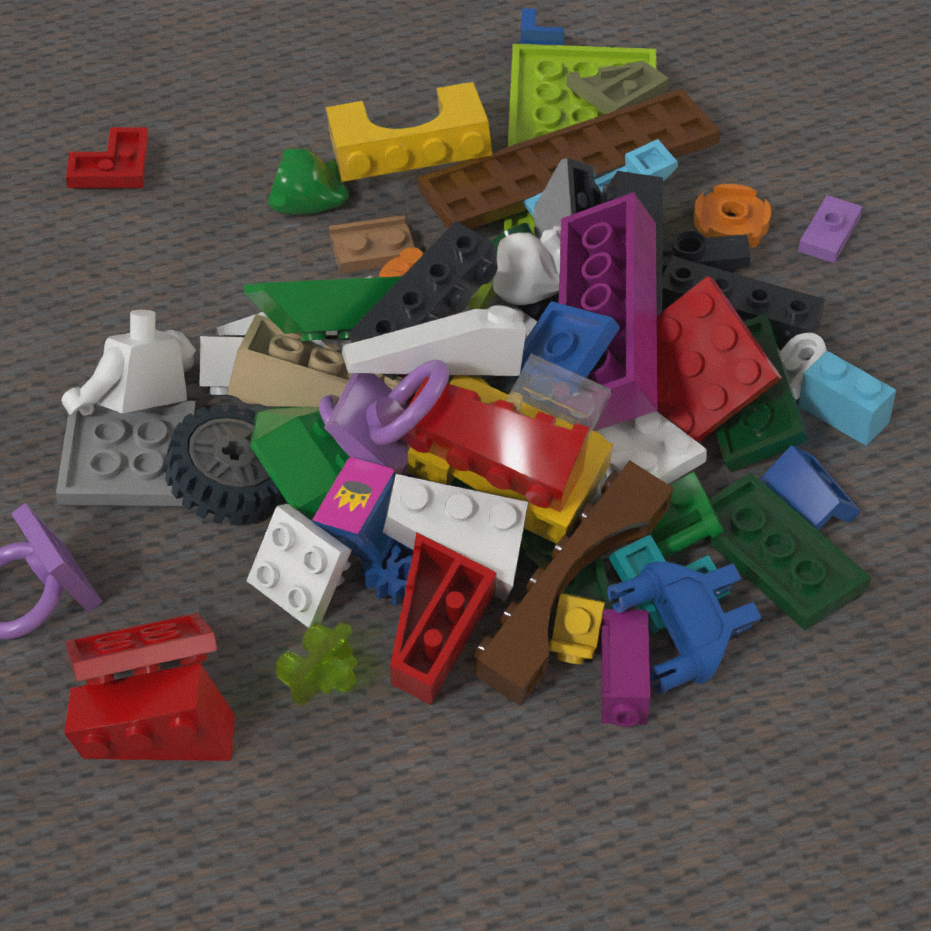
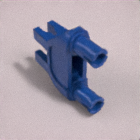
[607,561,761,694]

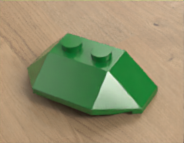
[244,276,402,341]
[250,406,350,522]

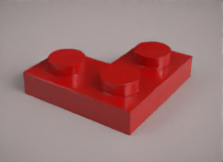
[66,127,149,188]

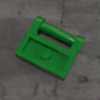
[650,472,724,559]

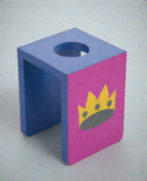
[312,457,396,564]

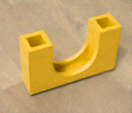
[326,82,492,182]
[407,375,613,544]

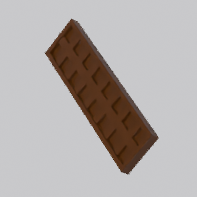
[417,88,721,229]

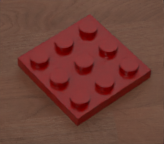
[657,276,782,442]
[64,612,217,685]

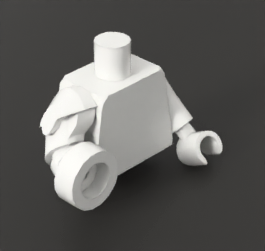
[61,310,196,416]

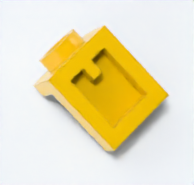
[549,593,606,664]

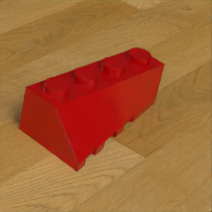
[401,377,590,513]

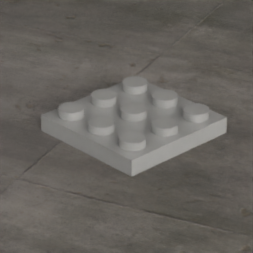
[56,401,196,506]

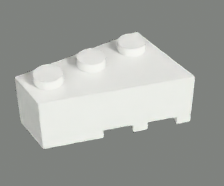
[383,474,528,601]

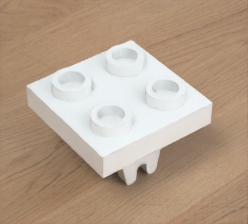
[247,504,351,628]

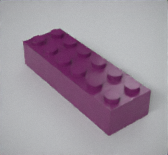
[556,192,657,431]

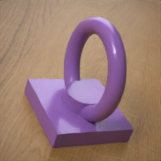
[324,359,449,482]
[0,503,102,640]

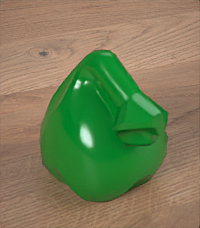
[267,148,349,216]

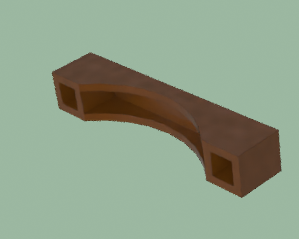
[474,460,674,706]

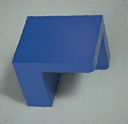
[521,8,564,45]

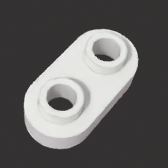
[780,333,827,400]

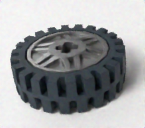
[164,405,285,525]

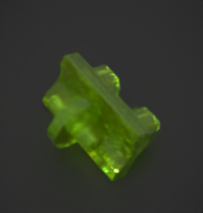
[276,621,357,707]

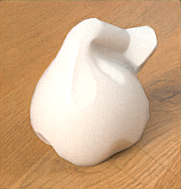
[493,226,561,305]

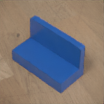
[760,445,861,530]

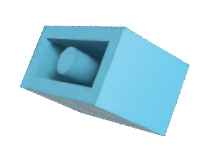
[798,351,896,446]

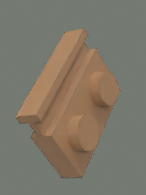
[329,215,415,274]

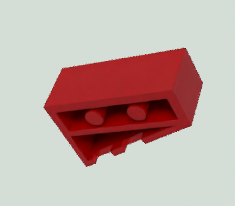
[390,532,497,705]
[64,663,235,761]

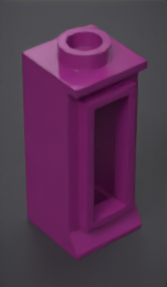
[600,609,650,727]

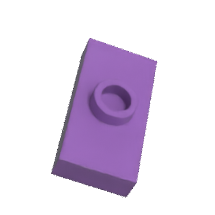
[798,195,863,263]

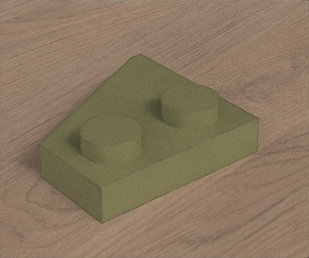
[566,61,669,114]

